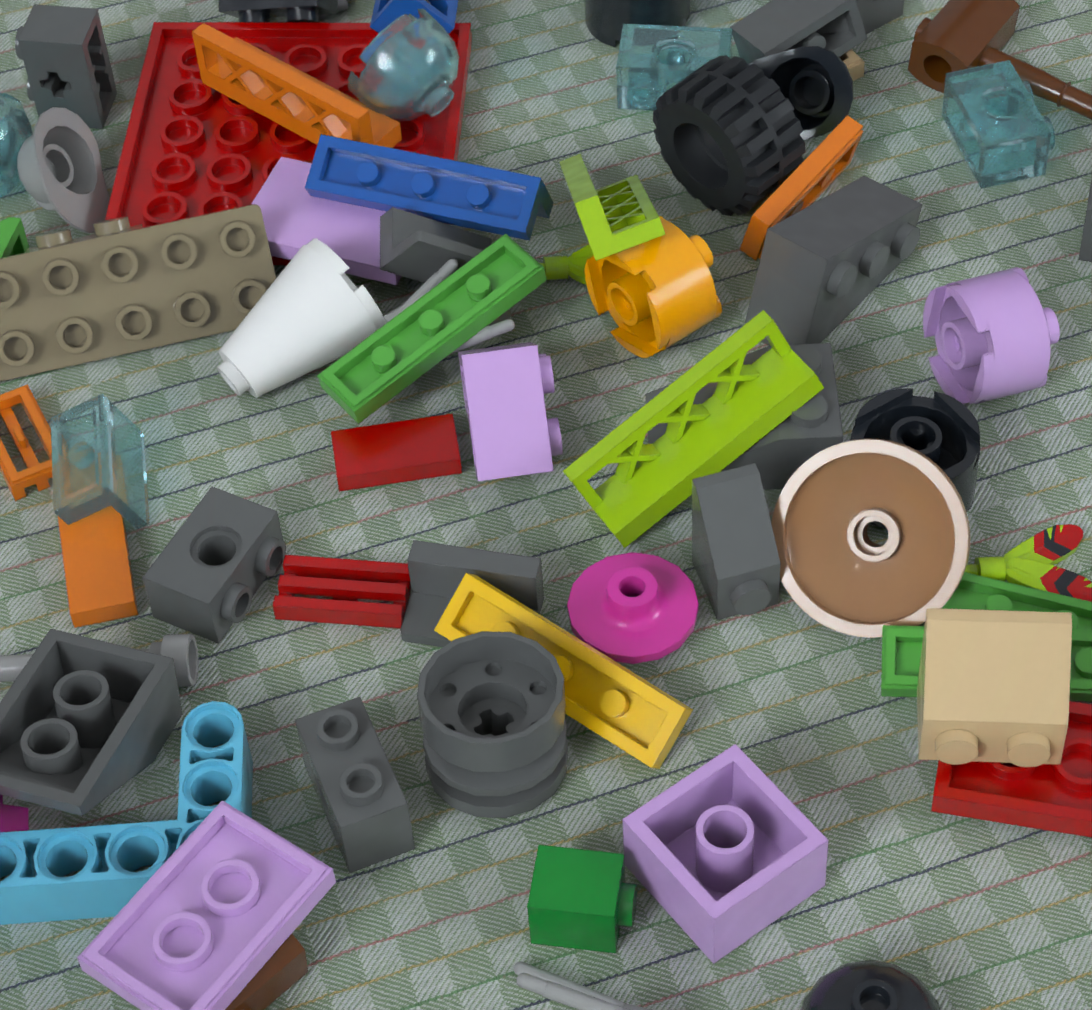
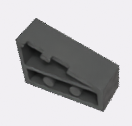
[744,176,923,346]

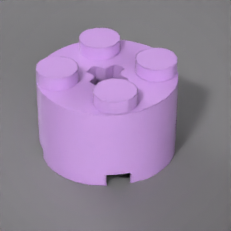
[923,267,1060,404]

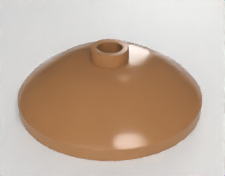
[771,438,970,638]

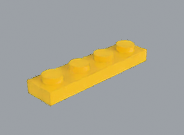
[434,573,693,769]

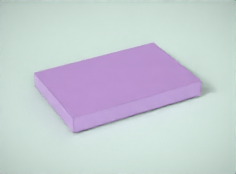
[251,157,402,285]
[77,800,336,1010]

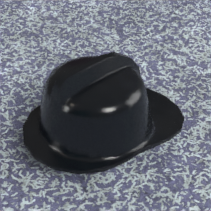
[748,46,854,140]

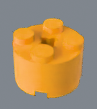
[584,216,722,358]

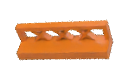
[192,23,402,148]

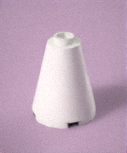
[217,238,386,398]

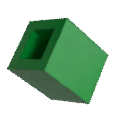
[527,845,638,953]

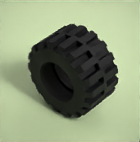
[653,55,806,216]

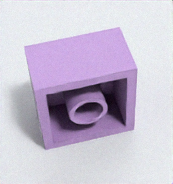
[622,744,829,964]

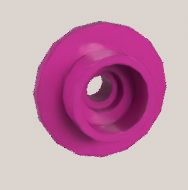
[567,552,699,664]

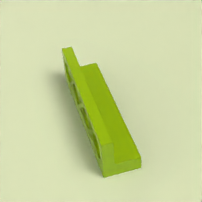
[559,154,665,261]
[563,310,824,548]

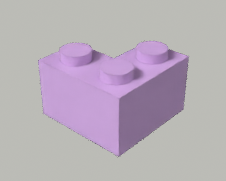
[458,342,563,481]

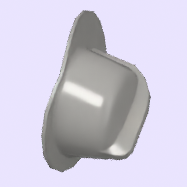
[17,107,110,233]

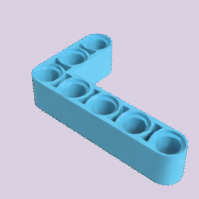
[0,701,253,925]

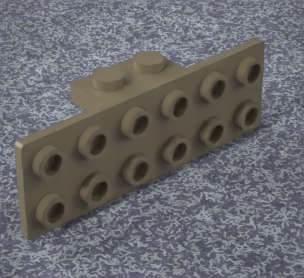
[0,204,276,381]

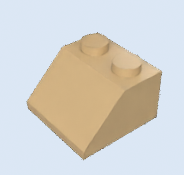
[917,608,1072,767]

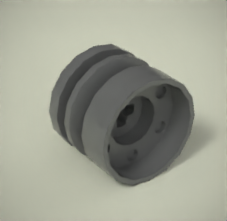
[417,631,568,818]

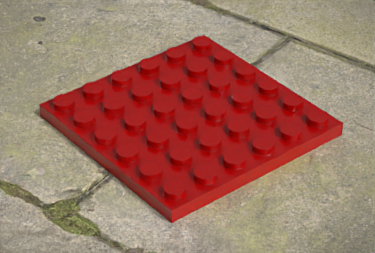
[105,22,472,266]

